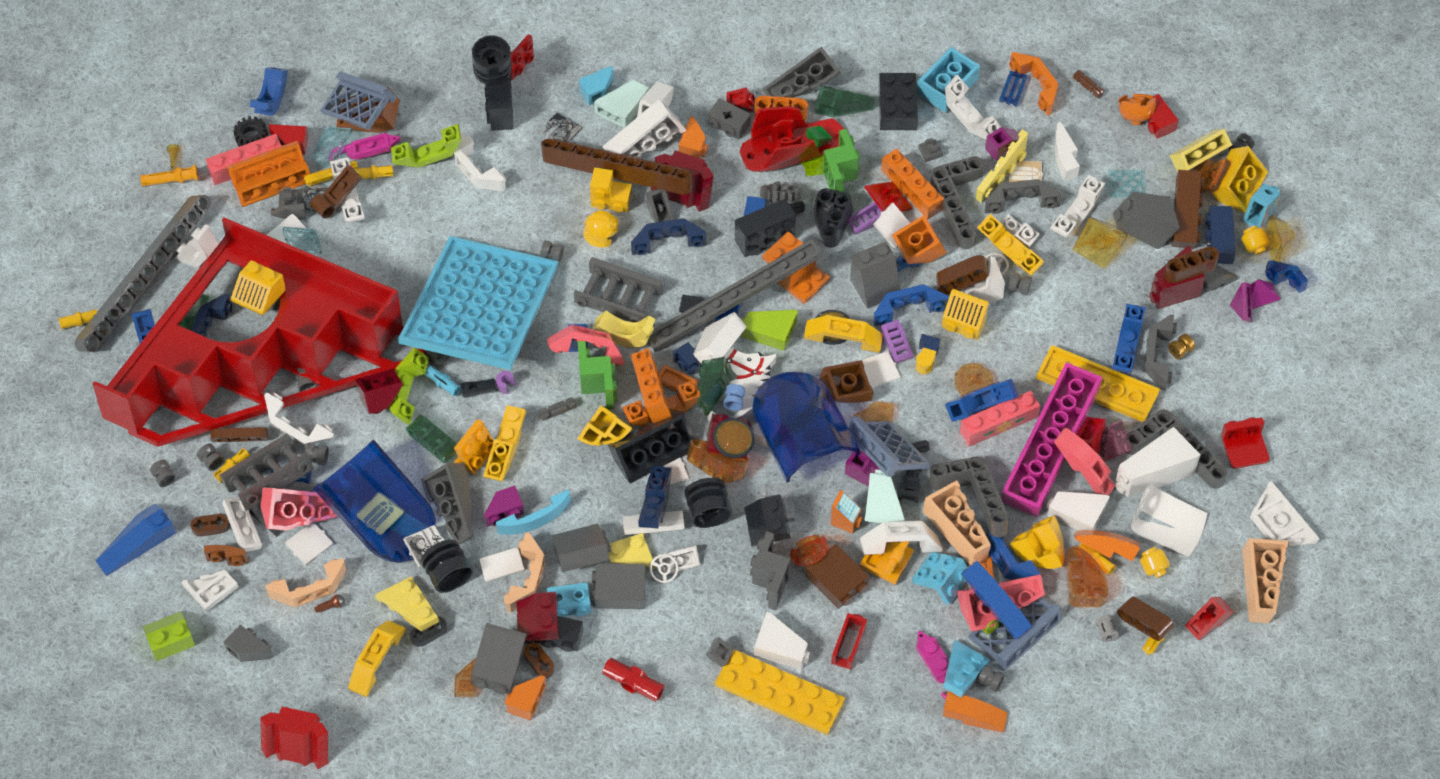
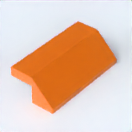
[226,141,310,207]

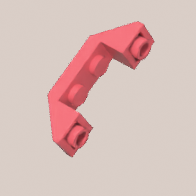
[547,324,625,366]

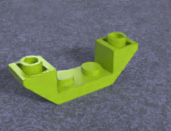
[391,124,461,167]
[389,348,429,425]

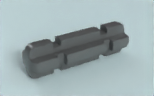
[539,397,576,420]

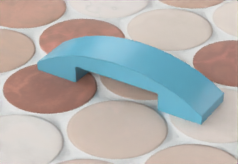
[496,490,571,535]

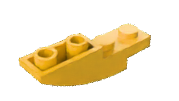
[483,405,526,482]

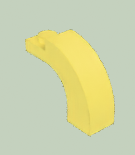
[592,311,655,348]

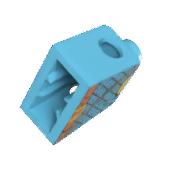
[1243,184,1280,228]

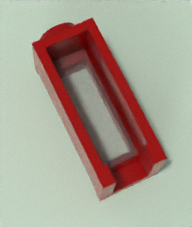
[831,613,867,670]

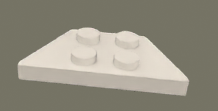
[1250,481,1319,547]

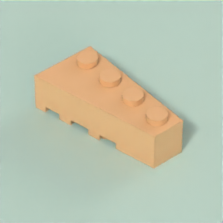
[923,481,991,565]
[1242,538,1288,623]

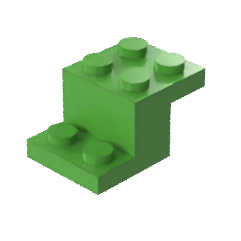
[823,129,860,192]
[578,341,618,409]

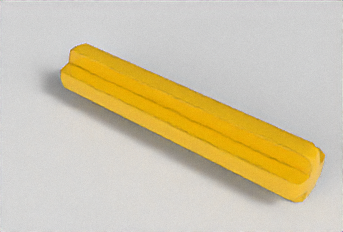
[304,160,358,186]

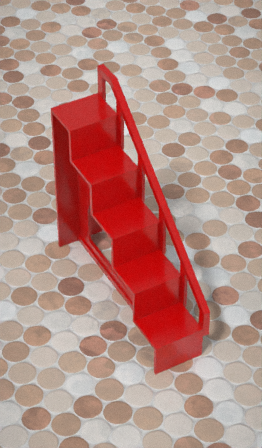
[92,217,429,447]

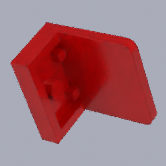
[510,34,534,80]
[1221,417,1270,469]

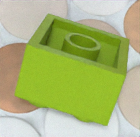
[142,611,195,662]

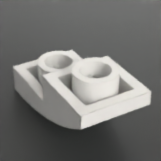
[1001,214,1040,248]

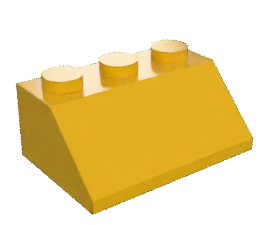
[1209,146,1268,213]

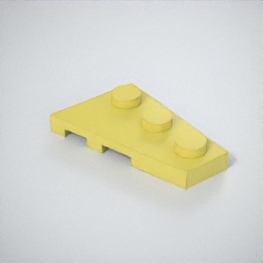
[375,576,439,631]

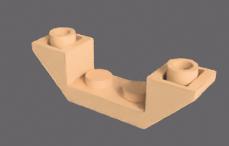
[504,532,545,613]
[265,558,346,607]

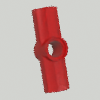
[602,658,665,702]

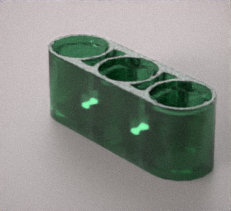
[406,415,457,464]

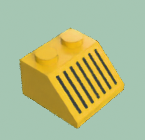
[231,260,286,316]
[942,289,989,340]

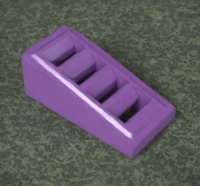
[848,202,882,235]
[881,320,914,364]

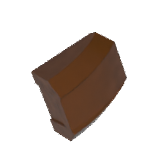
[819,360,874,403]

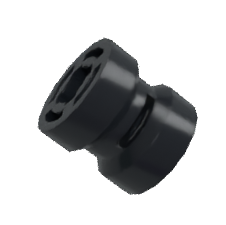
[1228,133,1255,152]

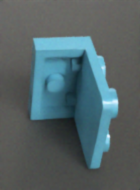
[912,552,968,604]

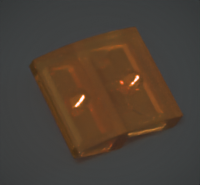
[1193,158,1231,194]

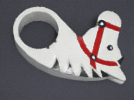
[706,348,776,422]

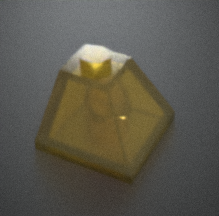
[1265,215,1295,267]
[1072,217,1128,269]

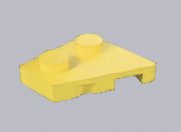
[608,533,655,570]

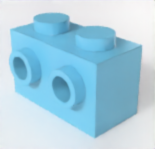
[547,582,591,618]

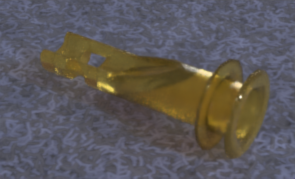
[167,144,180,171]

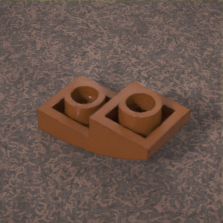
[204,545,248,566]

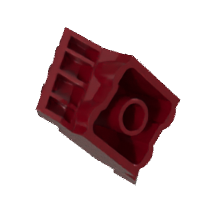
[650,150,714,212]

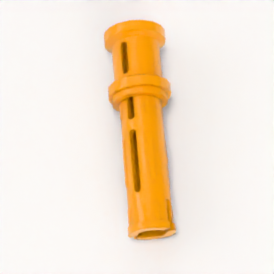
[140,164,199,187]

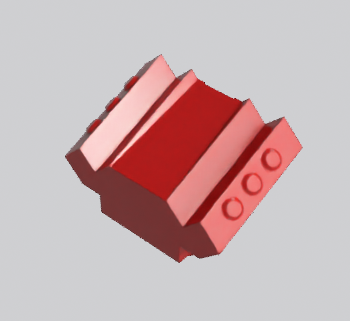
[260,706,328,769]

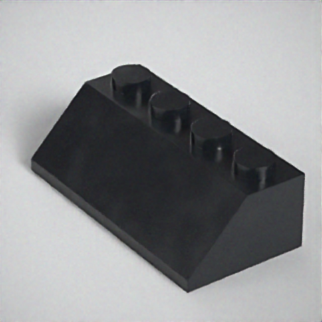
[607,409,698,483]

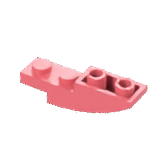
[1054,428,1115,496]

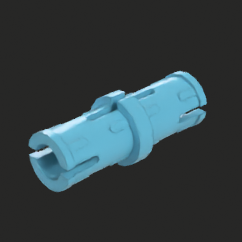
[424,365,461,397]

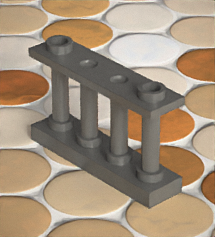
[574,257,663,323]
[220,434,314,511]

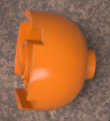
[1118,94,1156,125]

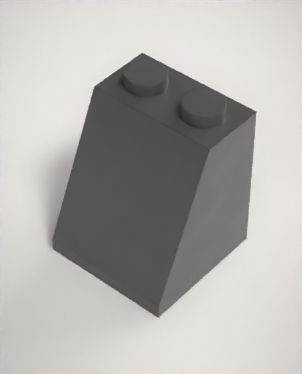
[1113,192,1180,249]
[850,241,901,309]
[470,623,526,694]

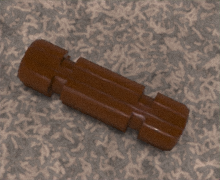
[1073,70,1104,98]

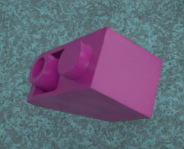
[985,127,1019,161]
[845,448,880,487]
[484,485,524,527]

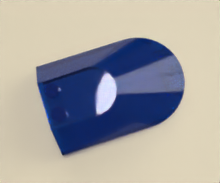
[753,372,860,483]
[313,440,436,563]

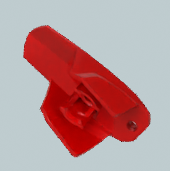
[739,106,844,172]

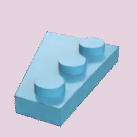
[943,639,990,698]

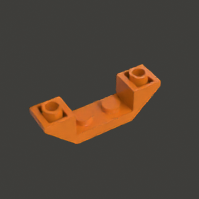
[1009,52,1058,116]
[622,379,702,426]

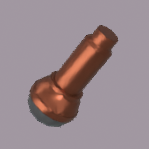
[314,594,345,613]

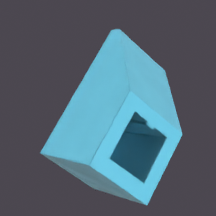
[579,66,614,106]

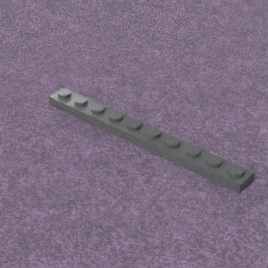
[648,239,822,352]

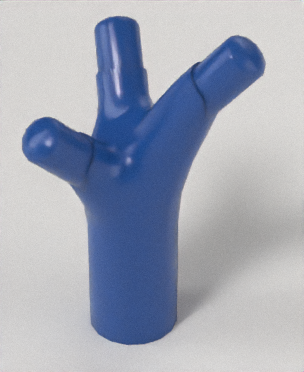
[896,257,919,272]

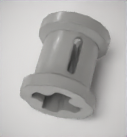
[1095,615,1119,642]

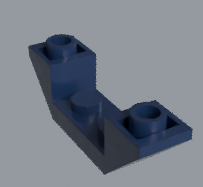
[631,218,707,255]
[192,294,233,337]

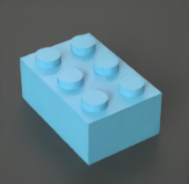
[917,47,980,113]

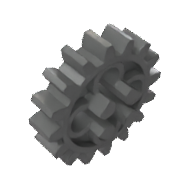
[760,181,801,203]

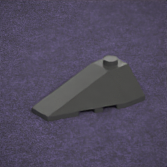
[421,463,473,545]

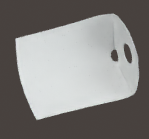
[1131,484,1207,557]

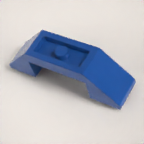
[873,284,949,326]
[1112,304,1146,374]
[986,527,1040,580]

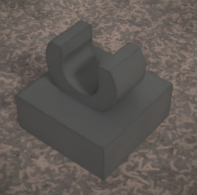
[918,138,943,162]
[279,187,299,206]
[706,637,734,667]

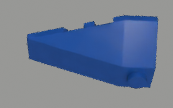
[96,504,176,576]

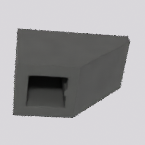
[223,624,273,662]

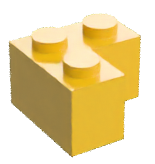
[590,167,632,213]

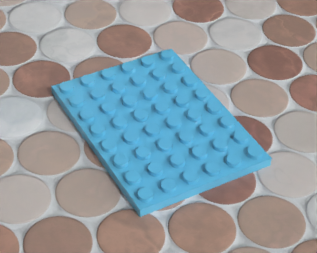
[399,236,558,370]

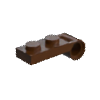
[310,165,362,219]

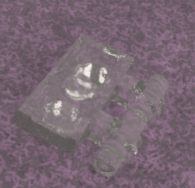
[757,482,795,522]

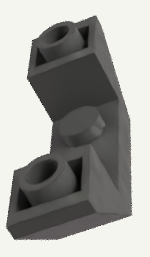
[984,179,1061,214]
[1144,314,1177,390]

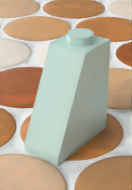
[594,80,649,128]
[865,470,905,523]

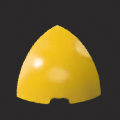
[577,405,632,446]
[1009,515,1065,569]

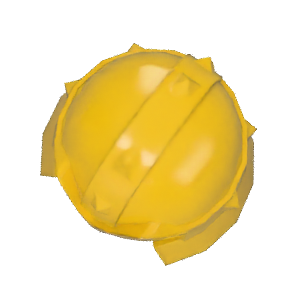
[583,210,618,248]

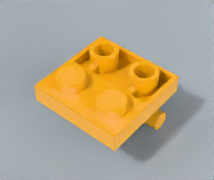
[454,419,494,475]
[860,541,914,585]

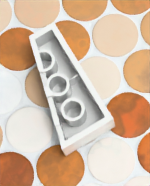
[603,99,686,158]

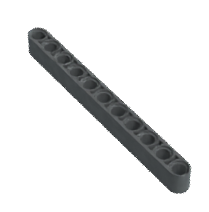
[75,195,211,352]

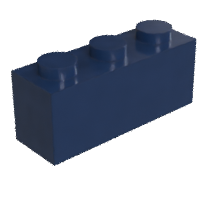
[1204,206,1236,264]

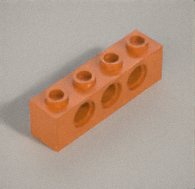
[881,149,944,219]
[631,348,672,423]

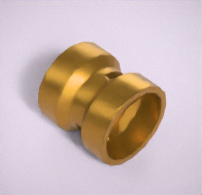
[1168,333,1195,360]

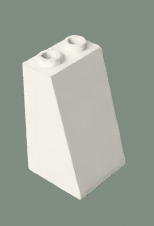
[1115,427,1200,498]

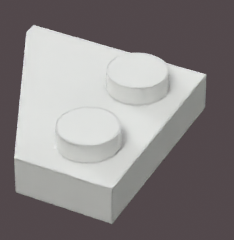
[181,570,239,612]

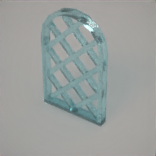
[312,126,353,167]

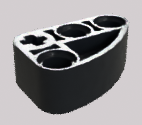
[814,188,854,248]

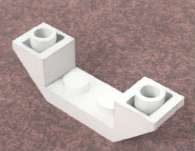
[945,75,1001,140]
[454,131,506,191]
[330,157,365,224]
[1051,175,1105,238]
[175,224,219,268]
[264,392,334,445]
[860,521,942,555]

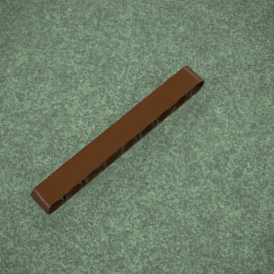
[541,138,693,194]

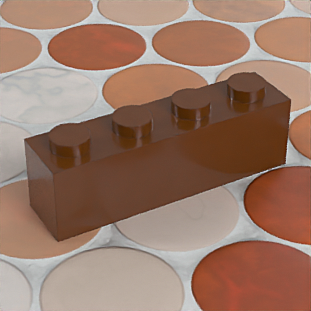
[1171,169,1204,249]

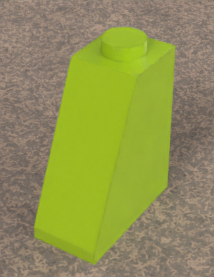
[741,310,798,351]

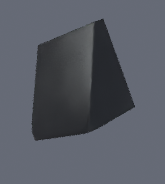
[678,294,705,313]

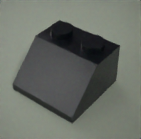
[744,494,791,547]

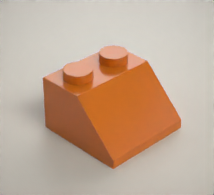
[892,215,947,264]

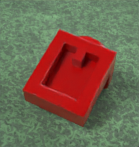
[726,87,755,112]

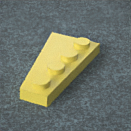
[976,130,1028,203]

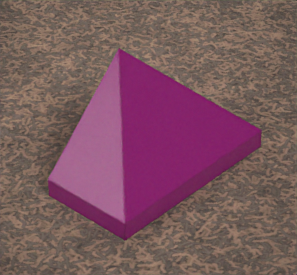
[1251,279,1280,309]
[1230,282,1252,323]

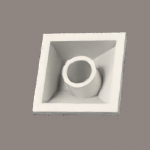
[960,256,1005,304]

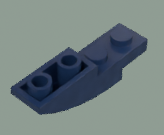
[638,466,672,529]

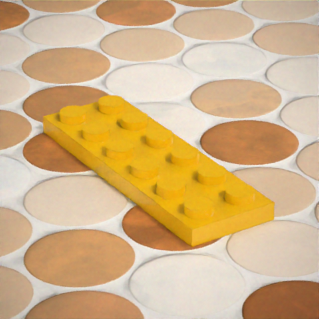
[1036,345,1160,422]
[715,649,845,735]

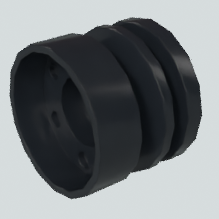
[472,35,511,85]
[684,478,732,528]
[420,539,474,593]

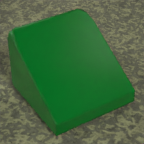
[806,126,832,148]

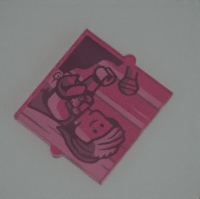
[1098,420,1132,462]

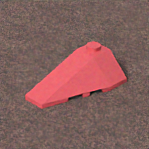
[261,488,346,530]
[957,574,1045,632]

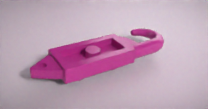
[328,132,401,162]
[916,631,949,699]

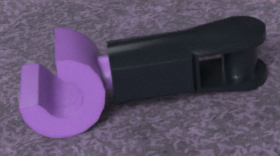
[461,371,516,398]

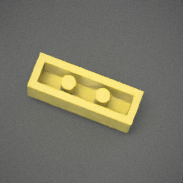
[1169,129,1232,172]

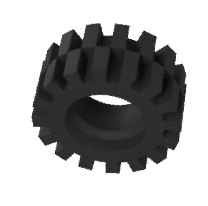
[233,116,268,147]

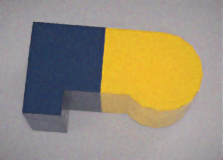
[915,334,940,374]

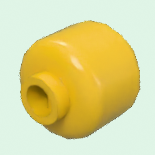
[1241,226,1270,255]
[1140,547,1170,578]

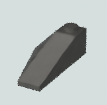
[762,46,841,97]

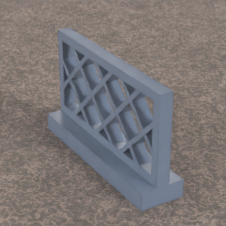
[320,71,397,130]
[847,416,930,477]
[968,597,1061,671]

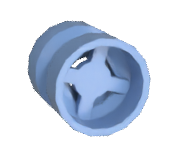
[723,384,745,411]

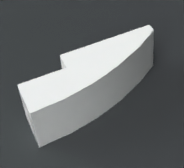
[1054,122,1080,182]

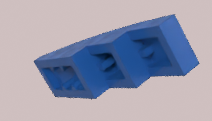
[961,561,1032,639]

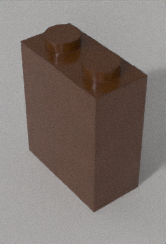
[805,544,869,609]

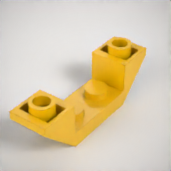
[977,214,1044,276]
[804,315,883,353]
[348,620,406,698]

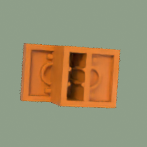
[762,232,830,304]

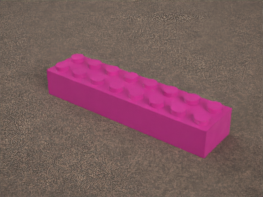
[1001,362,1102,518]

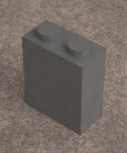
[551,523,611,572]
[591,563,646,609]

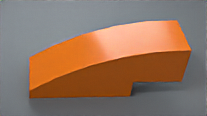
[1074,530,1140,561]
[943,691,1007,733]

